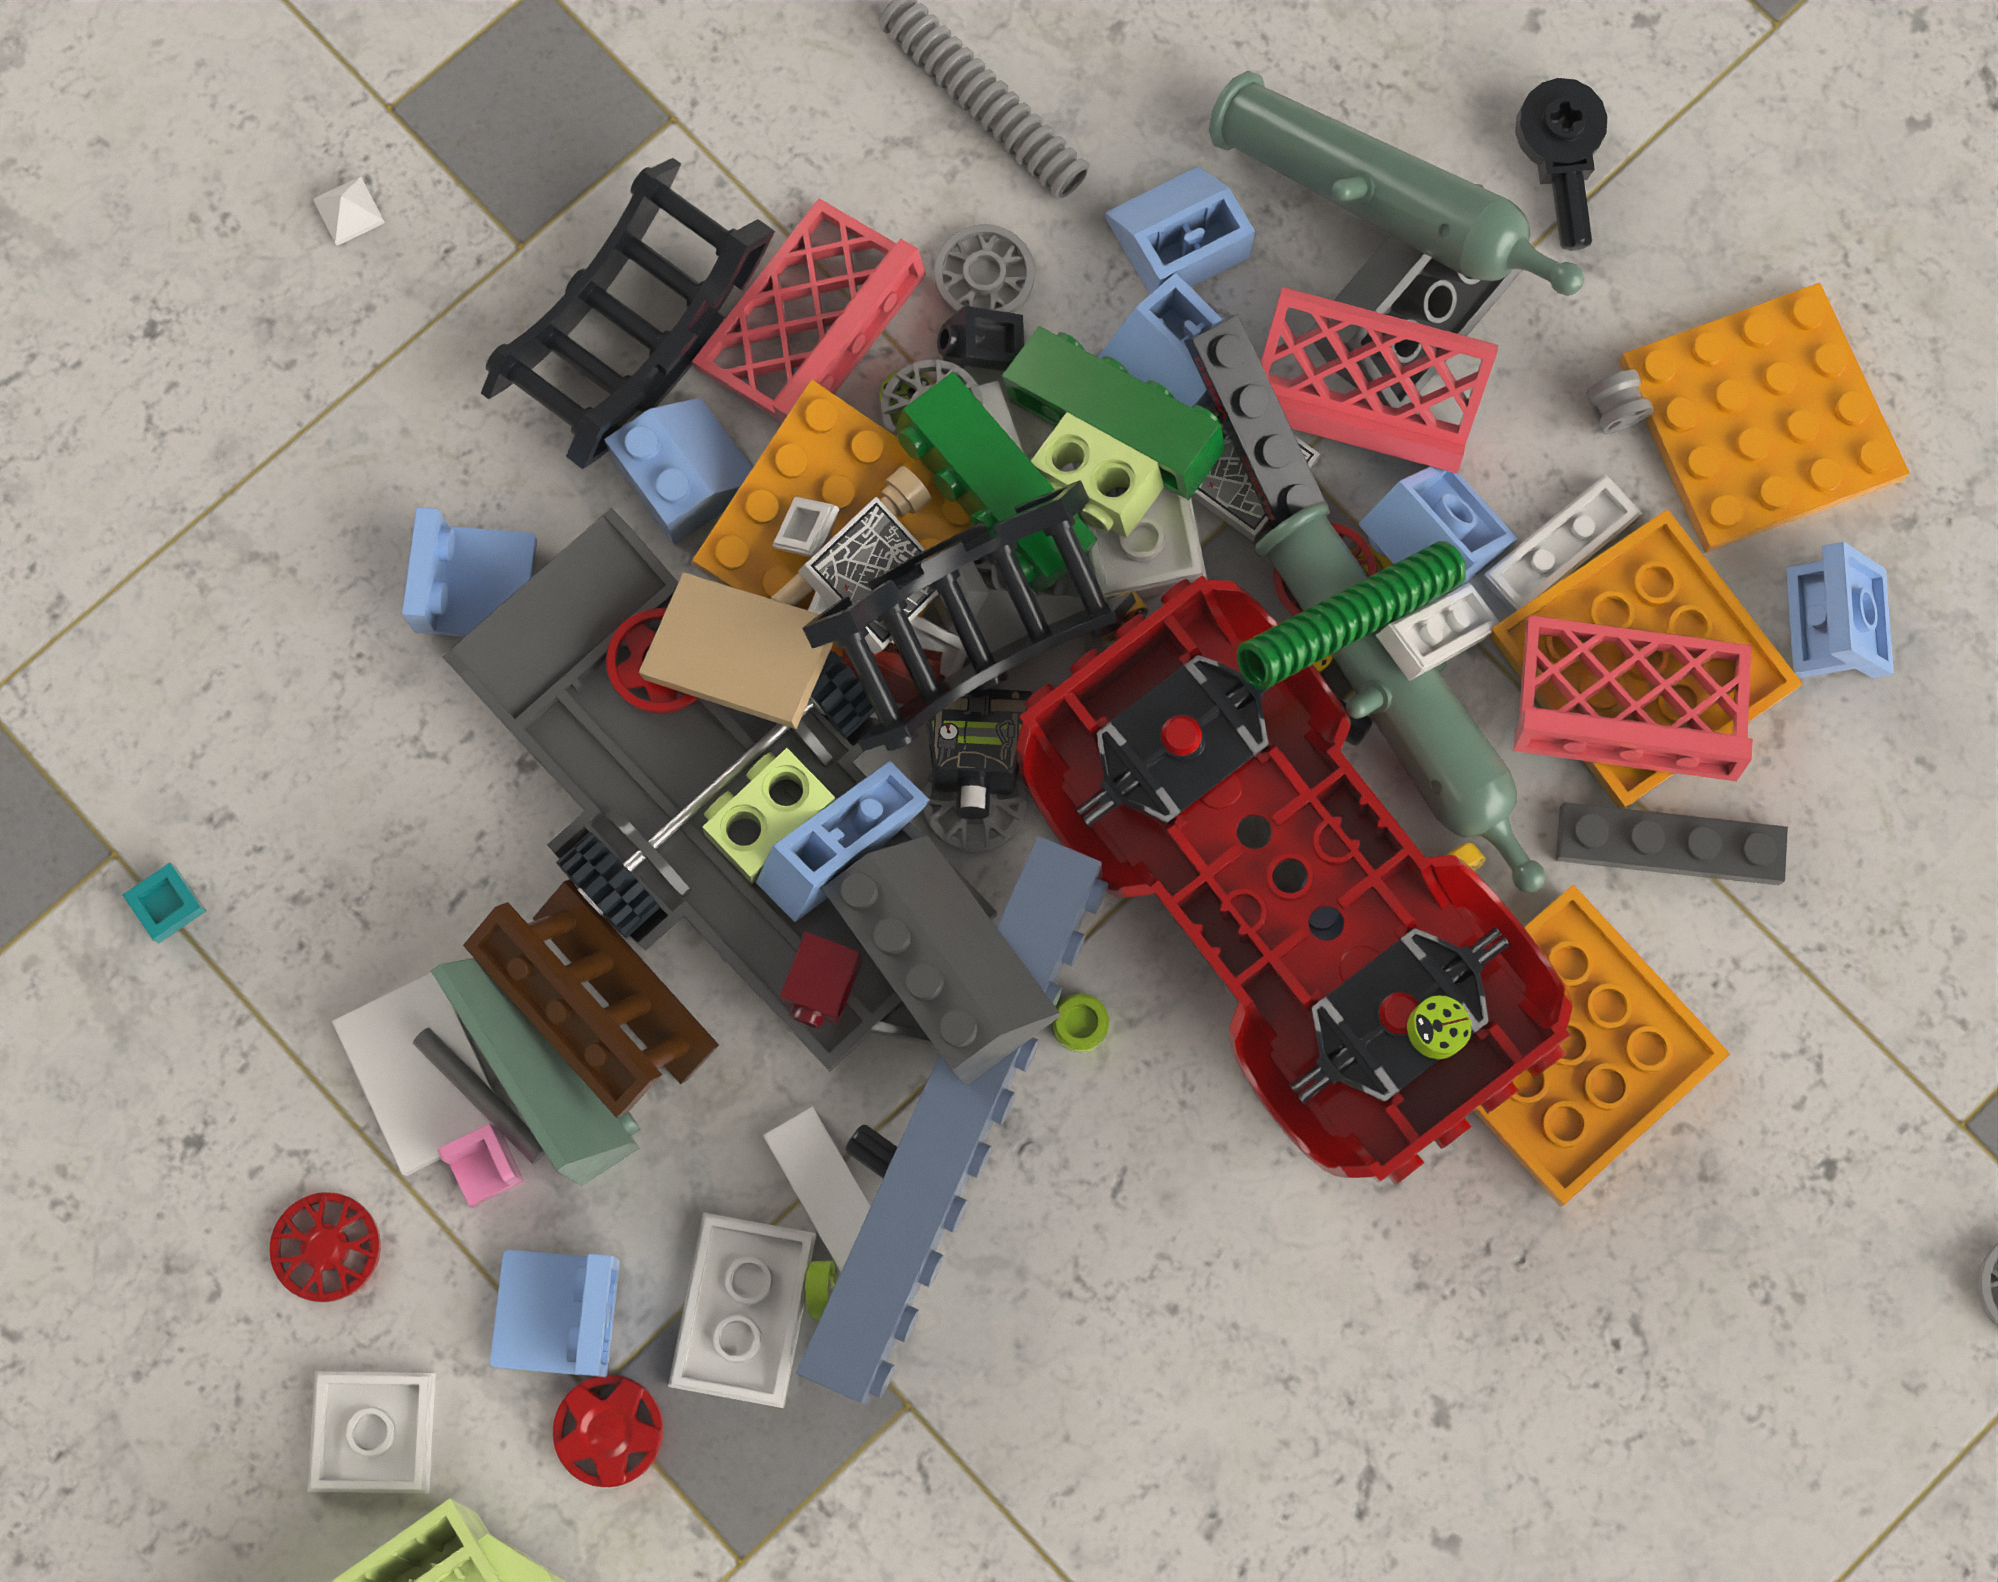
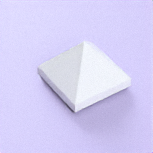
[313,176,385,246]
[772,497,839,558]

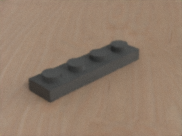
[1556,802,1788,886]

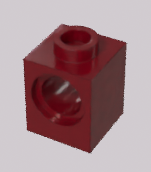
[779,932,863,1029]

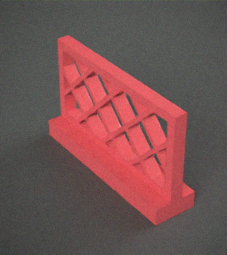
[692,198,926,424]
[1261,287,1498,474]
[1513,615,1753,782]

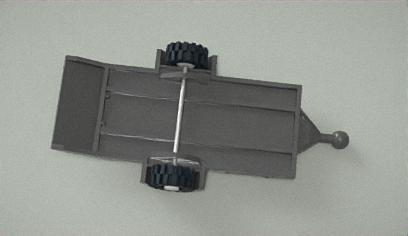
[442,508,997,1072]

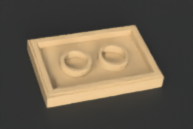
[639,572,834,729]

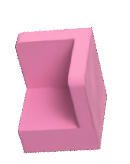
[437,1123,525,1208]

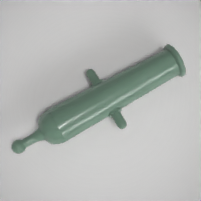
[1209,71,1584,296]
[1255,501,1546,893]

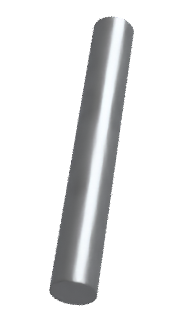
[412,1027,545,1164]

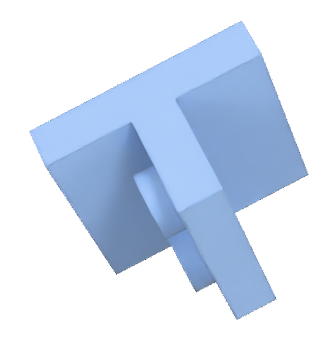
[1786,542,1894,678]

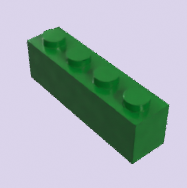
[1002,326,1226,501]
[895,372,1097,596]

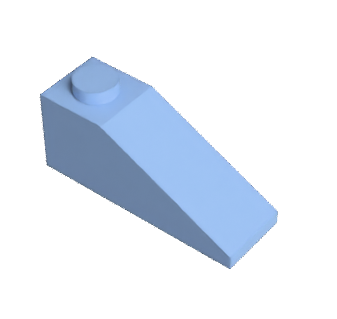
[756,761,930,922]

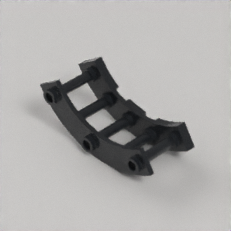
[481,158,775,469]
[802,480,1136,751]

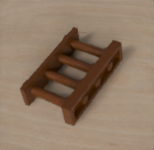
[463,879,719,1118]

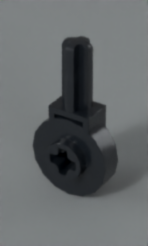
[1515,78,1608,251]

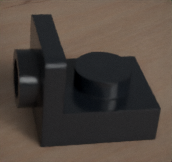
[937,306,1024,374]

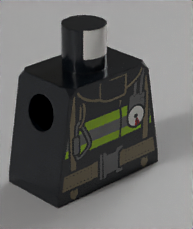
[926,688,1032,820]

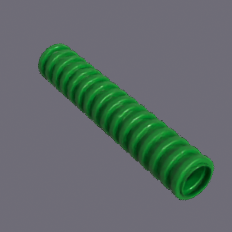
[1236,541,1466,690]

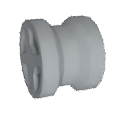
[1586,370,1654,434]

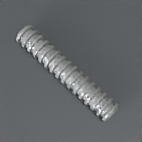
[879,0,1089,199]

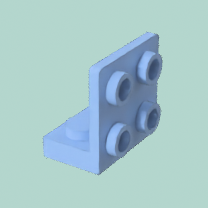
[402,507,537,637]
[490,1250,620,1377]

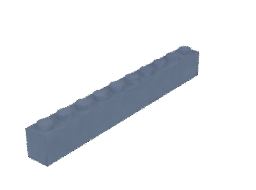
[795,836,1108,1406]

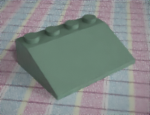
[430,958,640,1187]

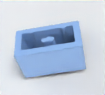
[1105,166,1255,294]
[1098,272,1222,408]

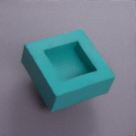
[122,862,206,944]

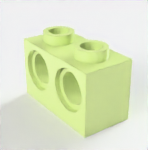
[1031,412,1164,539]
[702,748,835,884]

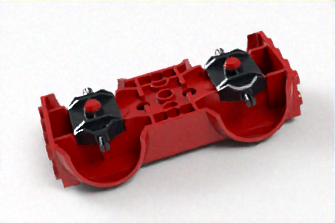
[1016,575,1573,1185]

